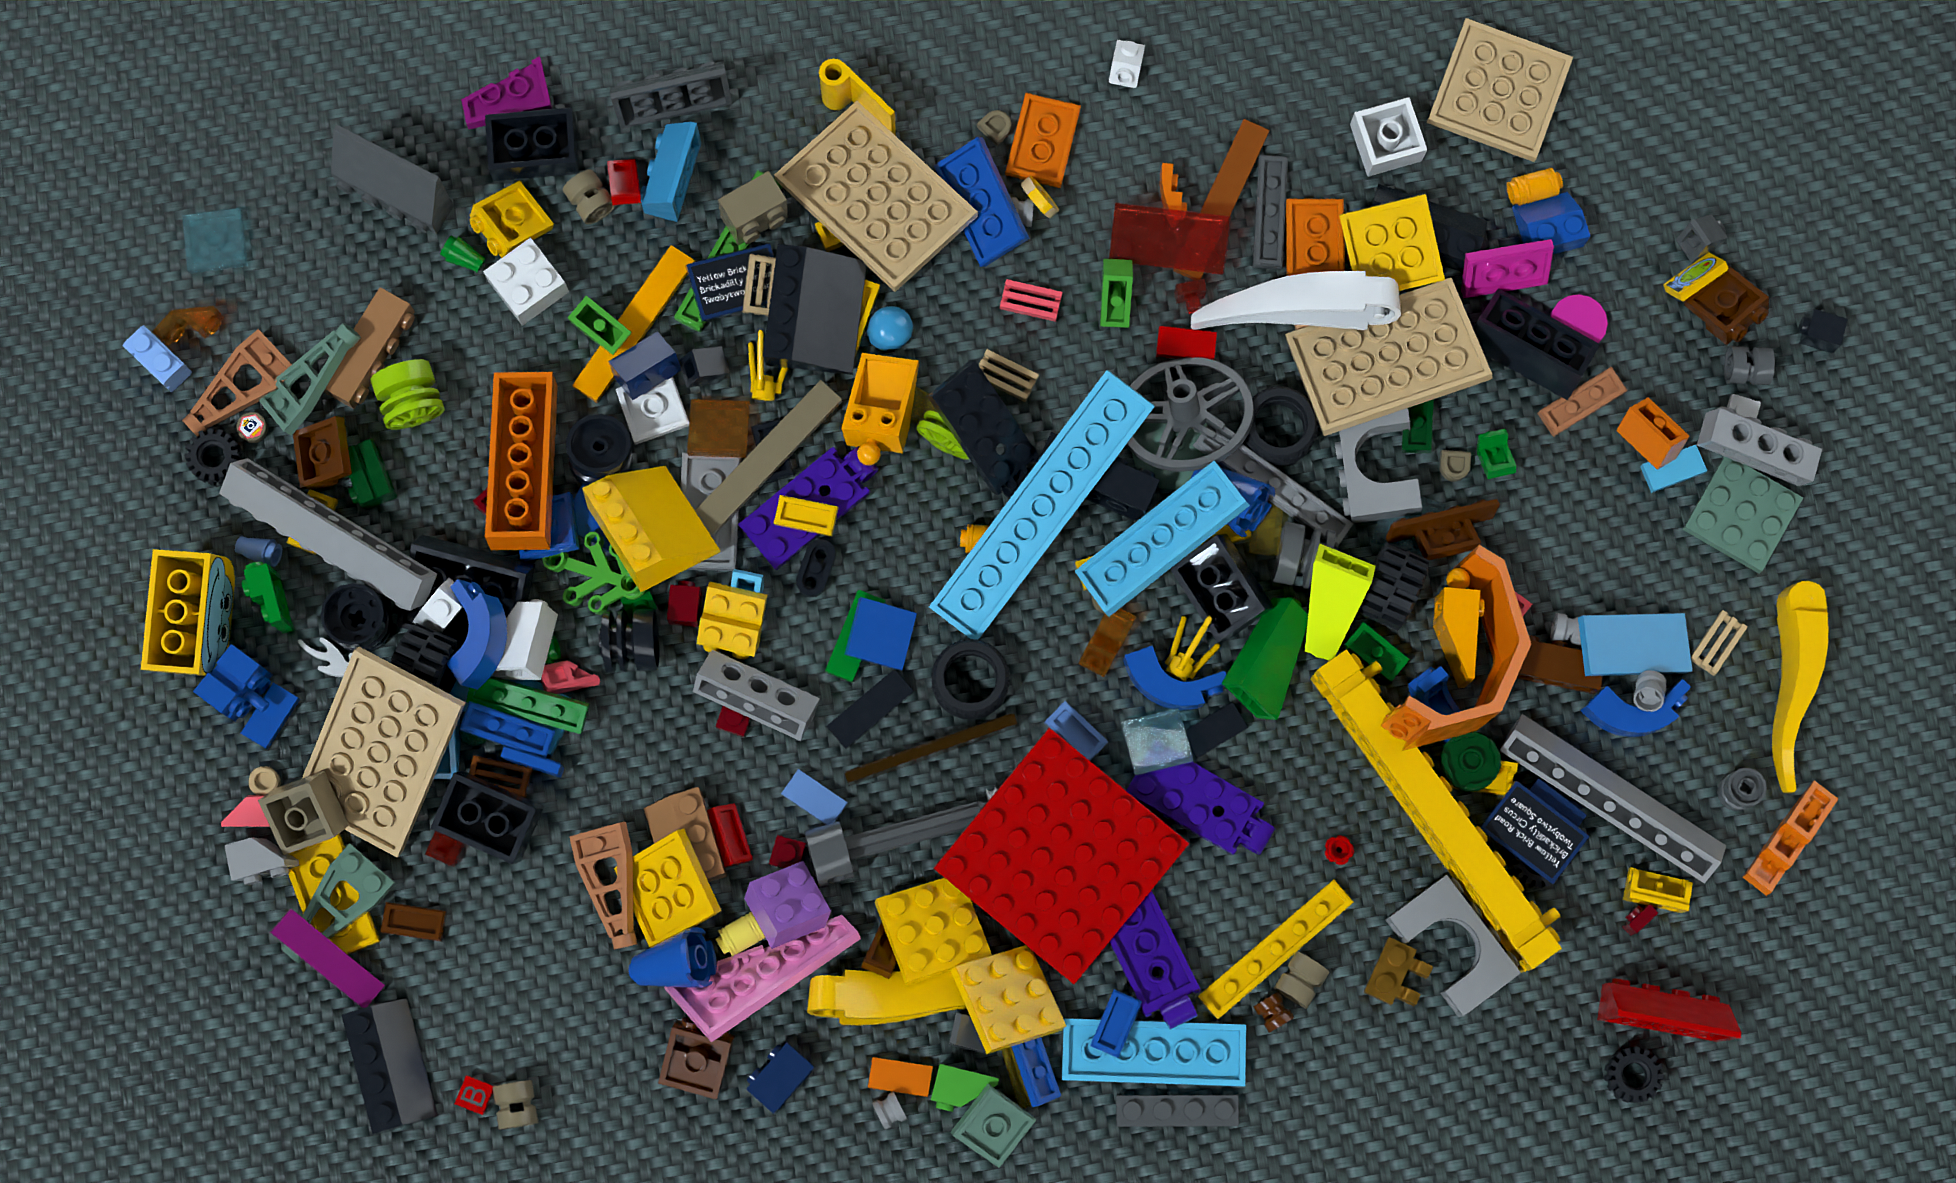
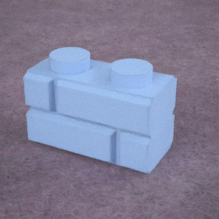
[122,325,192,392]

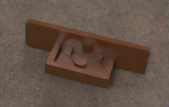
[1386,499,1500,561]

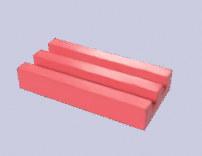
[1000,279,1063,322]

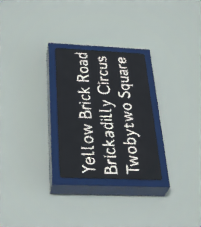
[685,243,774,322]
[1480,781,1590,884]

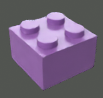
[744,861,831,949]

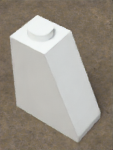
[492,599,558,680]

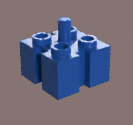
[193,644,273,722]

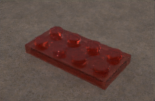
[1109,202,1231,275]

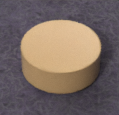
[249,766,281,795]

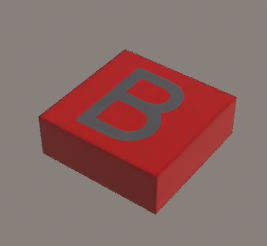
[454,1075,494,1115]

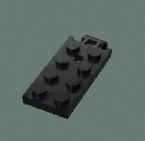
[927,360,1040,499]

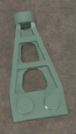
[259,323,361,436]
[281,843,396,964]

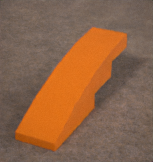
[1742,780,1838,896]

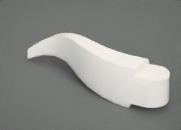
[1191,271,1401,330]

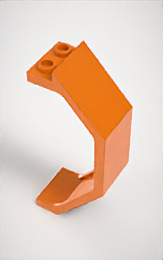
[1381,545,1531,751]

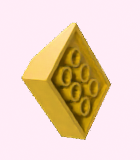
[582,466,720,592]

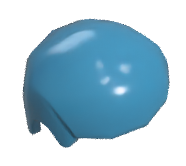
[866,306,913,351]

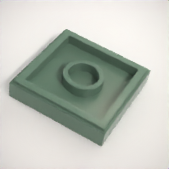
[951,1084,1036,1168]

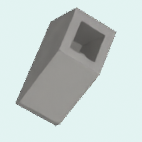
[224,838,300,885]

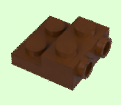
[1684,265,1769,345]
[293,416,352,491]
[658,1017,735,1100]

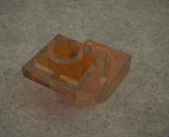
[152,306,224,346]
[1078,608,1137,677]

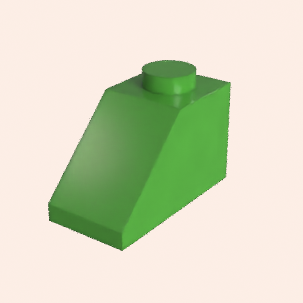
[1100,259,1133,328]
[568,296,632,355]
[931,1064,999,1112]

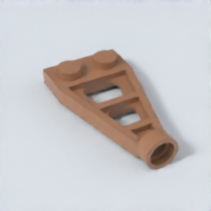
[182,329,292,437]
[570,822,638,950]

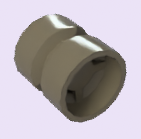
[563,169,616,225]
[1274,951,1330,1009]
[492,1080,538,1130]

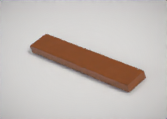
[1173,119,1270,282]

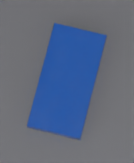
[934,137,1030,267]

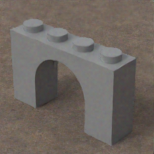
[1335,408,1422,524]
[1385,875,1521,1018]

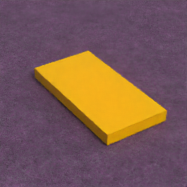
[288,833,381,955]

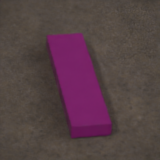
[269,909,385,1008]

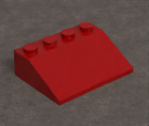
[1597,978,1742,1042]

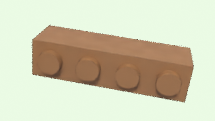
[323,287,415,409]

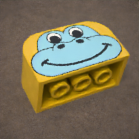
[141,549,235,676]

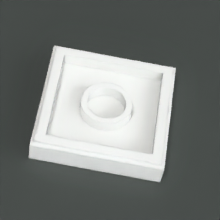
[616,377,690,445]

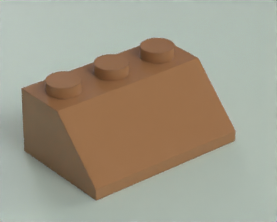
[644,787,727,882]

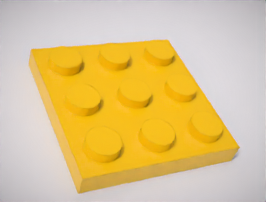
[1339,194,1445,291]
[614,829,721,948]
[875,878,992,985]
[951,945,1066,1054]

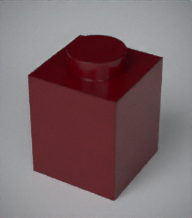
[667,581,702,627]

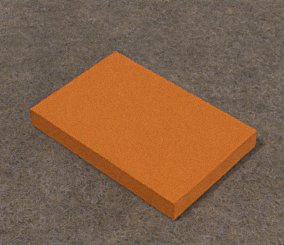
[1005,93,1081,188]
[1285,199,1345,276]

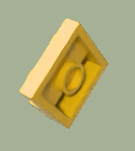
[469,180,554,258]
[696,582,768,659]

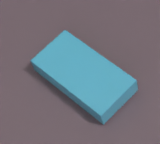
[1640,445,1707,493]

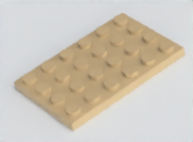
[774,101,978,292]
[1285,278,1492,436]
[302,647,466,857]

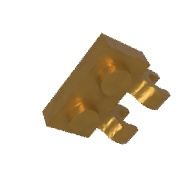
[1364,937,1433,1006]

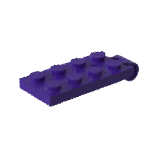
[738,446,879,571]
[1126,741,1275,855]
[1109,890,1201,1030]

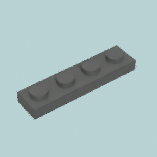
[1116,1095,1239,1127]

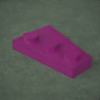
[461,56,552,130]

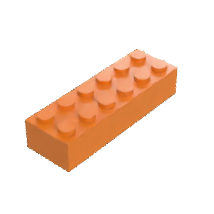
[485,372,558,550]

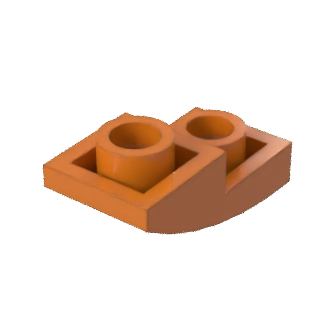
[1160,163,1187,229]

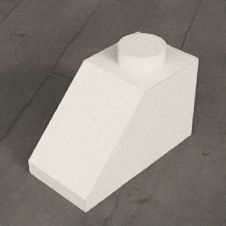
[413,578,463,633]

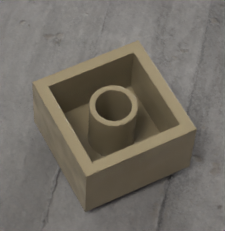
[718,171,788,245]
[258,771,349,855]

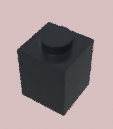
[1798,309,1848,353]
[679,346,730,388]

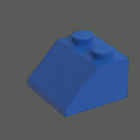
[1512,192,1590,254]

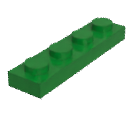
[466,676,590,734]

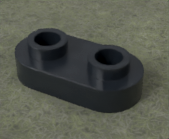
[796,539,836,598]

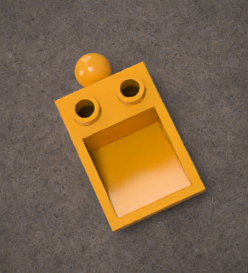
[841,353,919,466]
[1433,568,1484,688]

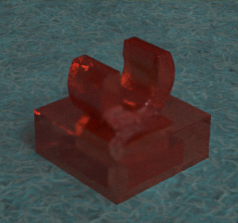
[1174,279,1207,314]
[425,831,465,867]

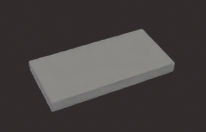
[680,452,742,571]

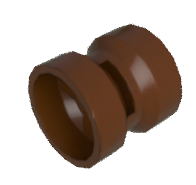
[1253,991,1295,1033]

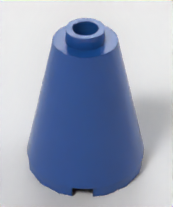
[1191,467,1275,537]
[628,927,717,988]

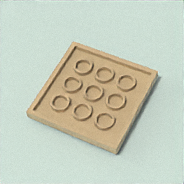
[1427,18,1573,162]

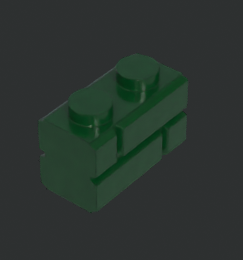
[344,439,397,510]

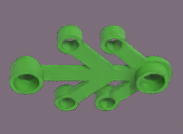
[542,532,646,615]

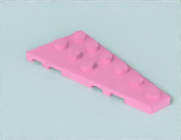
[664,915,861,1042]

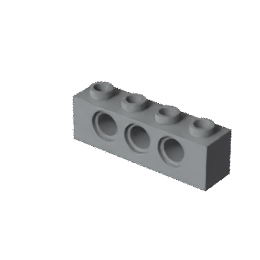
[1697,407,1822,486]
[692,650,820,741]

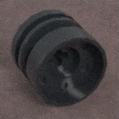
[320,583,393,652]
[599,608,660,673]

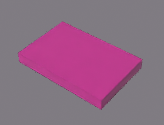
[1461,239,1554,298]

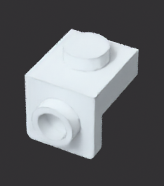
[1109,40,1145,88]

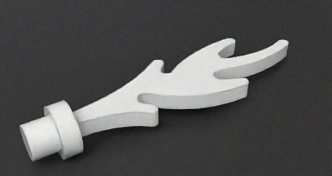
[298,638,353,677]

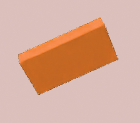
[868,1057,933,1097]

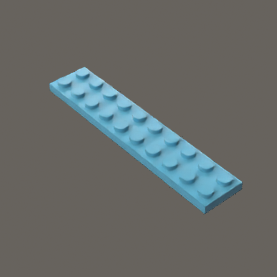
[929,370,1155,640]

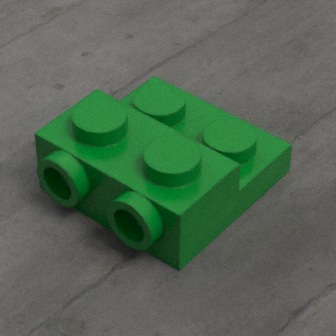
[242,562,294,634]

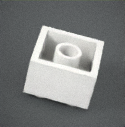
[1350,97,1427,177]
[483,237,569,326]

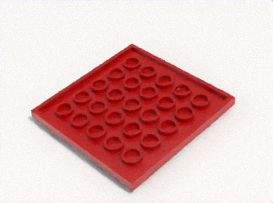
[933,727,1190,984]

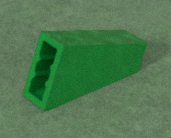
[1222,597,1308,720]

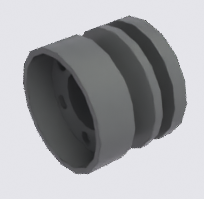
[1273,521,1336,589]

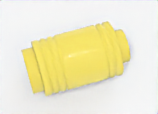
[715,912,765,957]

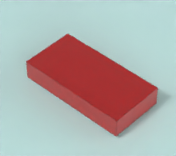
[607,159,641,205]
[1156,326,1217,360]
[707,803,753,867]

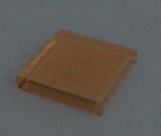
[687,399,750,458]

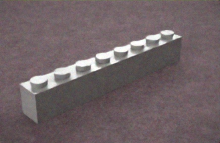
[219,458,437,611]
[1499,714,1726,883]

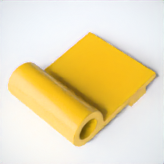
[819,58,896,136]

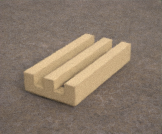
[742,254,776,316]
[979,349,1039,402]
[1691,610,1748,676]

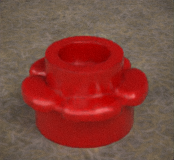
[1325,835,1354,865]

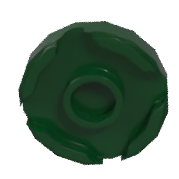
[1440,731,1501,791]

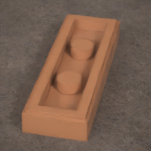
[1537,367,1628,437]

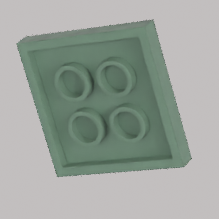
[1682,456,1803,574]

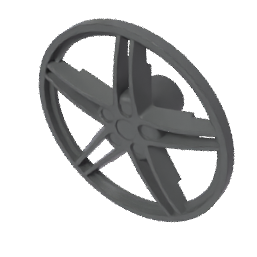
[1126,357,1254,472]

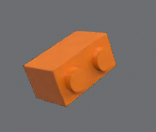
[1616,397,1690,470]

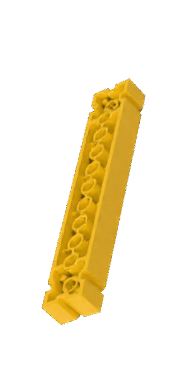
[1310,649,1562,973]

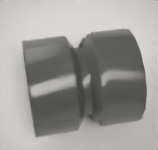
[1724,346,1775,385]
[1717,768,1767,811]

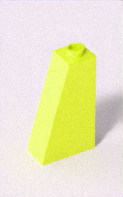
[1305,544,1376,661]

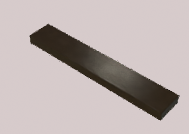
[844,713,1018,786]

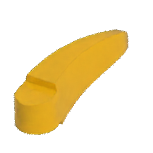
[1772,581,1829,793]
[807,969,967,1026]

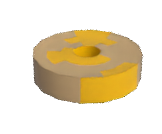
[1021,176,1059,219]

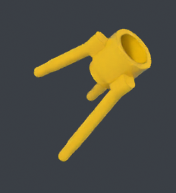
[748,330,788,401]
[1165,616,1220,682]

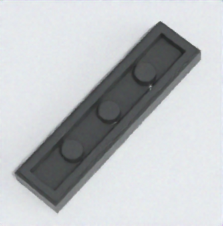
[1252,155,1288,270]

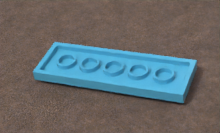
[1075,461,1250,617]
[1062,1018,1246,1087]

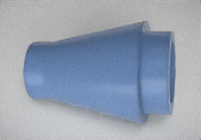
[235,536,282,567]

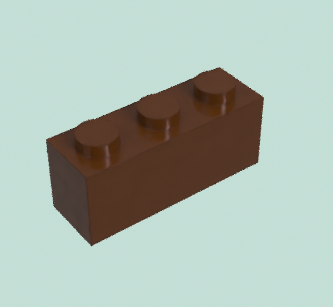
[1516,635,1603,694]

